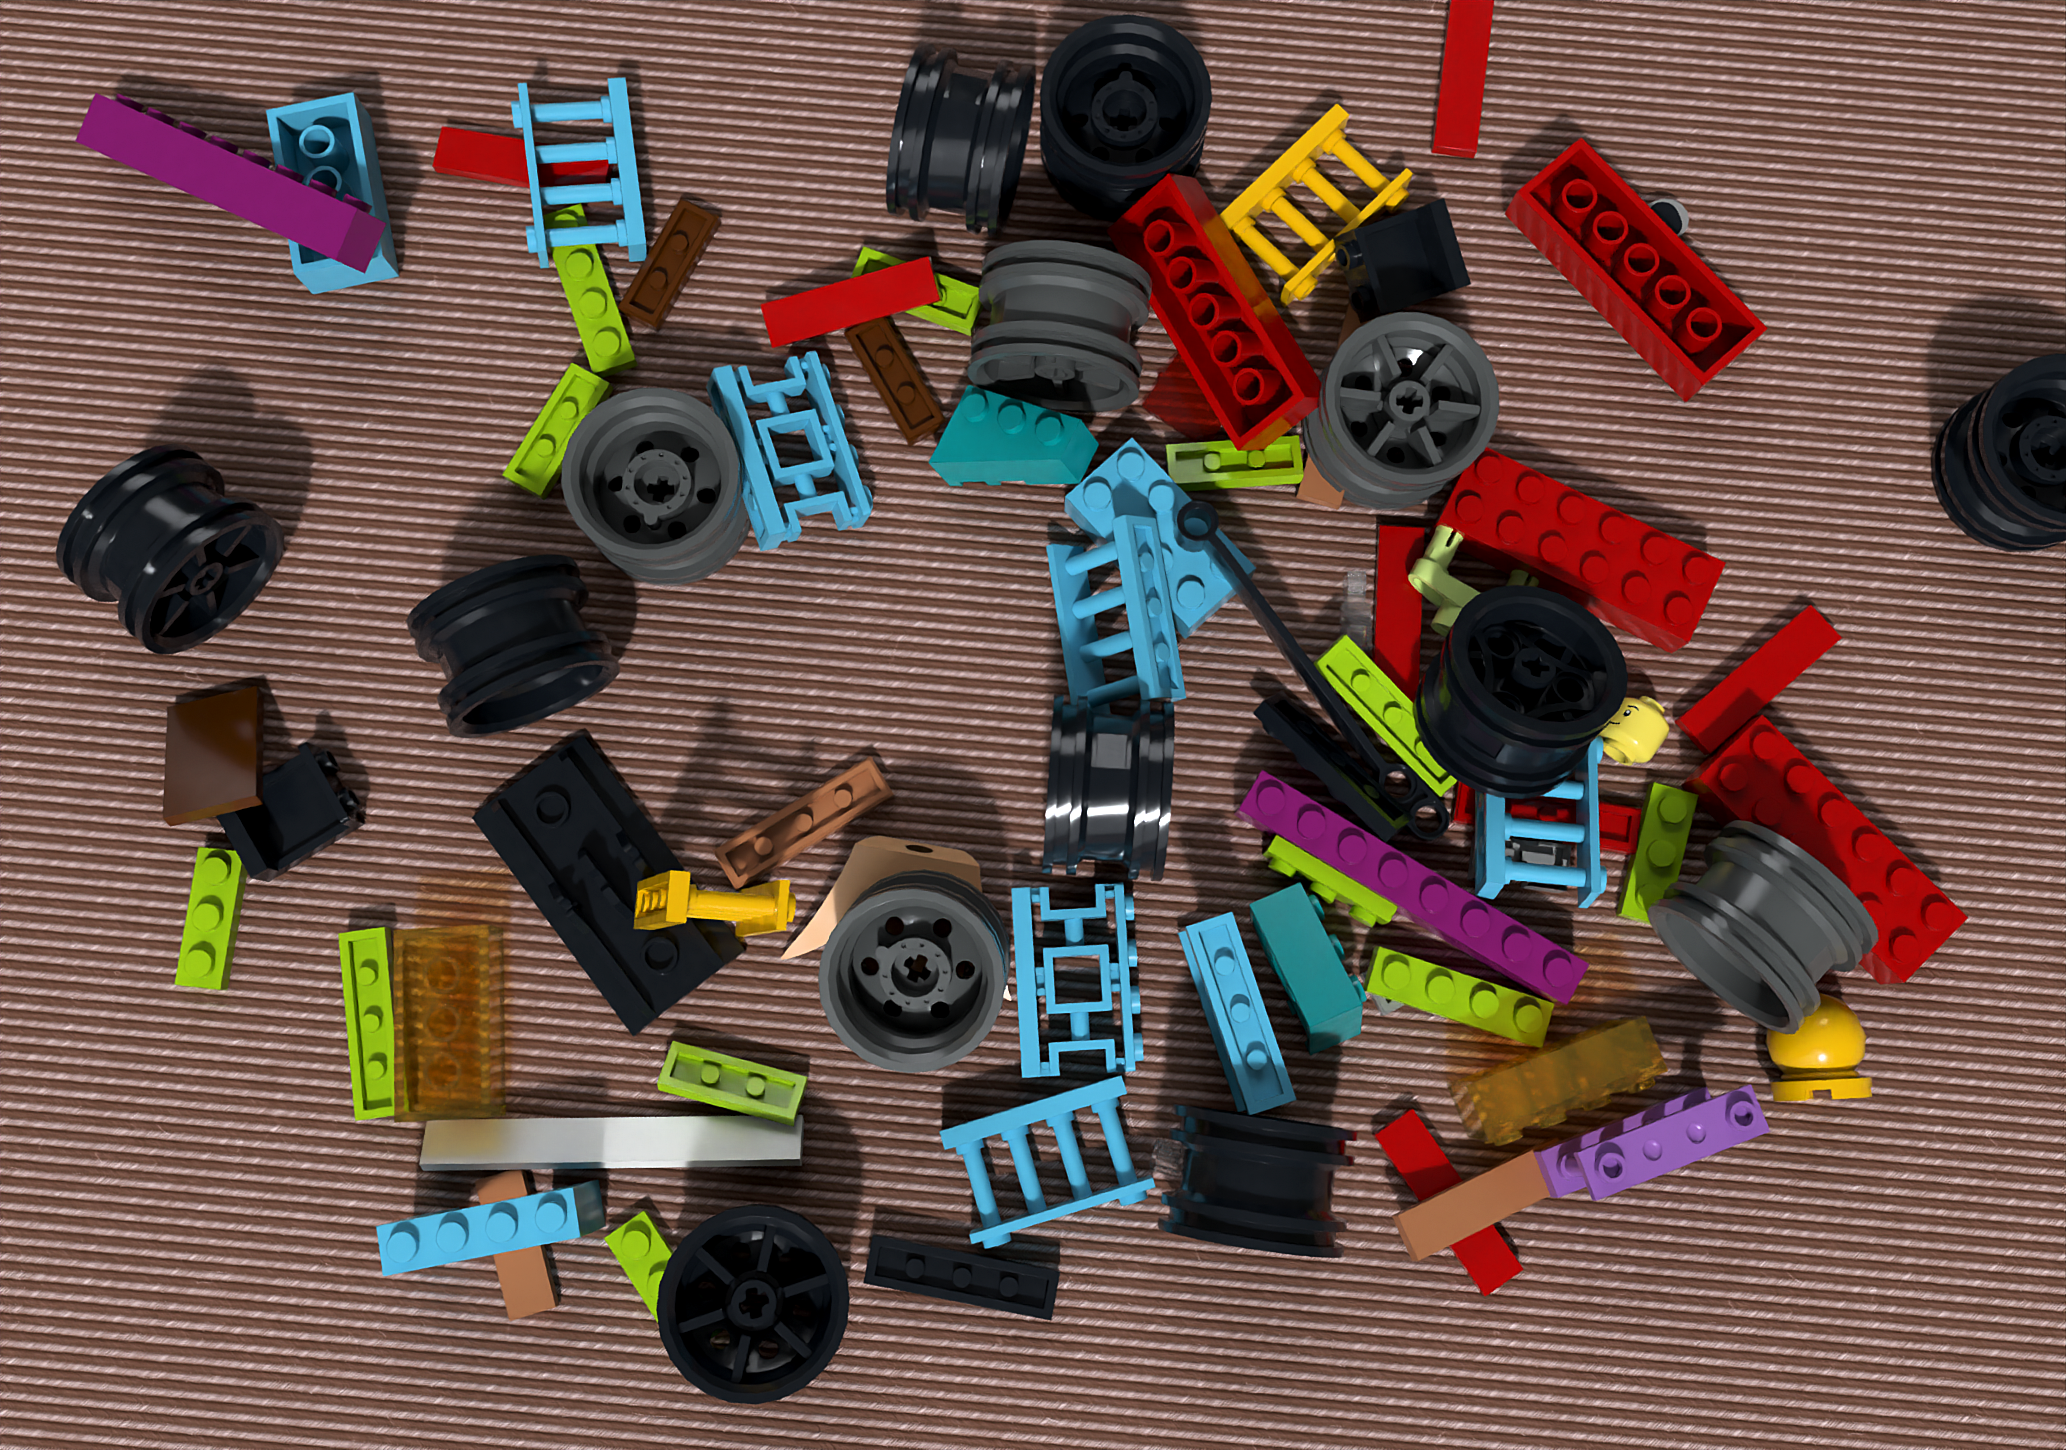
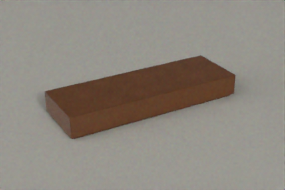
[617,197,722,333]
[843,318,947,447]

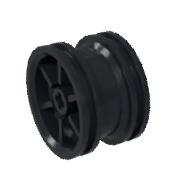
[1040,14,1212,222]
[886,42,1036,240]
[1931,353,2066,553]
[56,443,284,655]
[406,554,620,738]
[1042,694,1175,882]
[1157,1104,1358,1258]
[656,1204,850,1405]

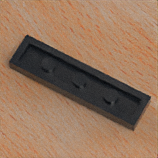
[1253,691,1414,843]
[863,1233,1060,1321]

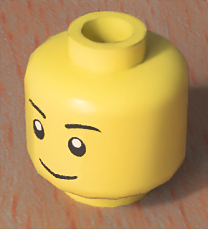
[1599,696,1669,766]

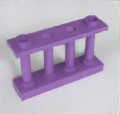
[1534,1084,1770,1201]

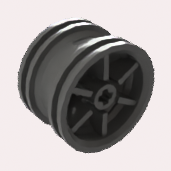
[967,240,1153,413]
[1302,312,1500,510]
[561,388,751,586]
[1647,820,1879,1034]
[818,869,1011,1073]

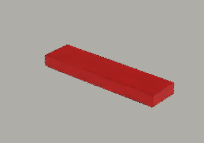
[1431,0,1494,159]
[432,126,614,188]
[760,256,942,348]
[1372,525,1425,703]
[1674,604,1842,755]
[1451,781,1642,855]
[1372,1108,1524,1297]

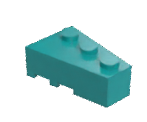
[928,385,1099,486]
[1249,882,1367,1056]

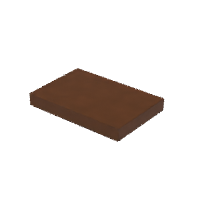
[163,686,264,827]

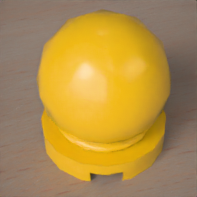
[1765,993,1873,1101]

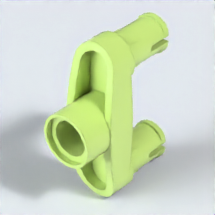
[1408,525,1539,637]

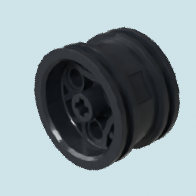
[1413,585,1628,799]

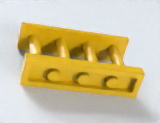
[1219,104,1413,308]
[633,870,796,937]

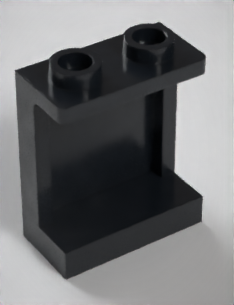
[1333,198,1471,323]
[216,742,365,882]

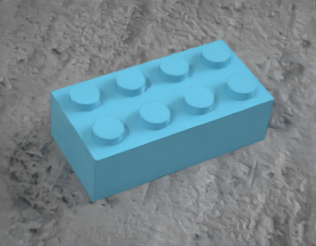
[266,92,399,294]
[1064,438,1256,639]

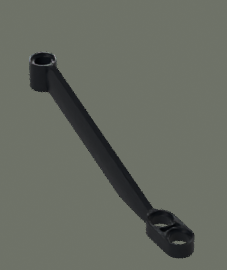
[1173,500,1450,842]

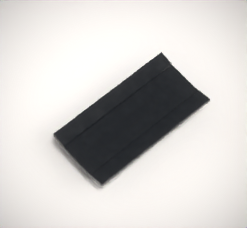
[472,735,746,1037]

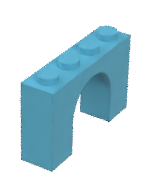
[376,1180,606,1276]

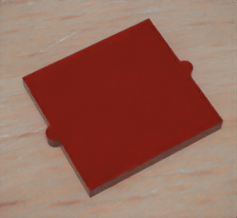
[1142,352,1222,443]

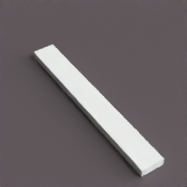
[419,1115,804,1171]

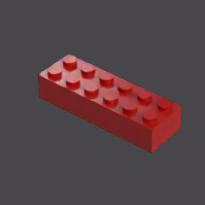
[1504,137,1768,403]
[1106,173,1321,451]
[1428,447,1726,654]
[1681,715,1968,985]

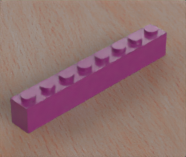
[75,93,387,274]
[1234,770,1590,1005]

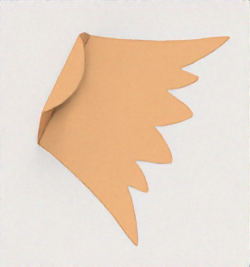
[781,836,1011,1000]

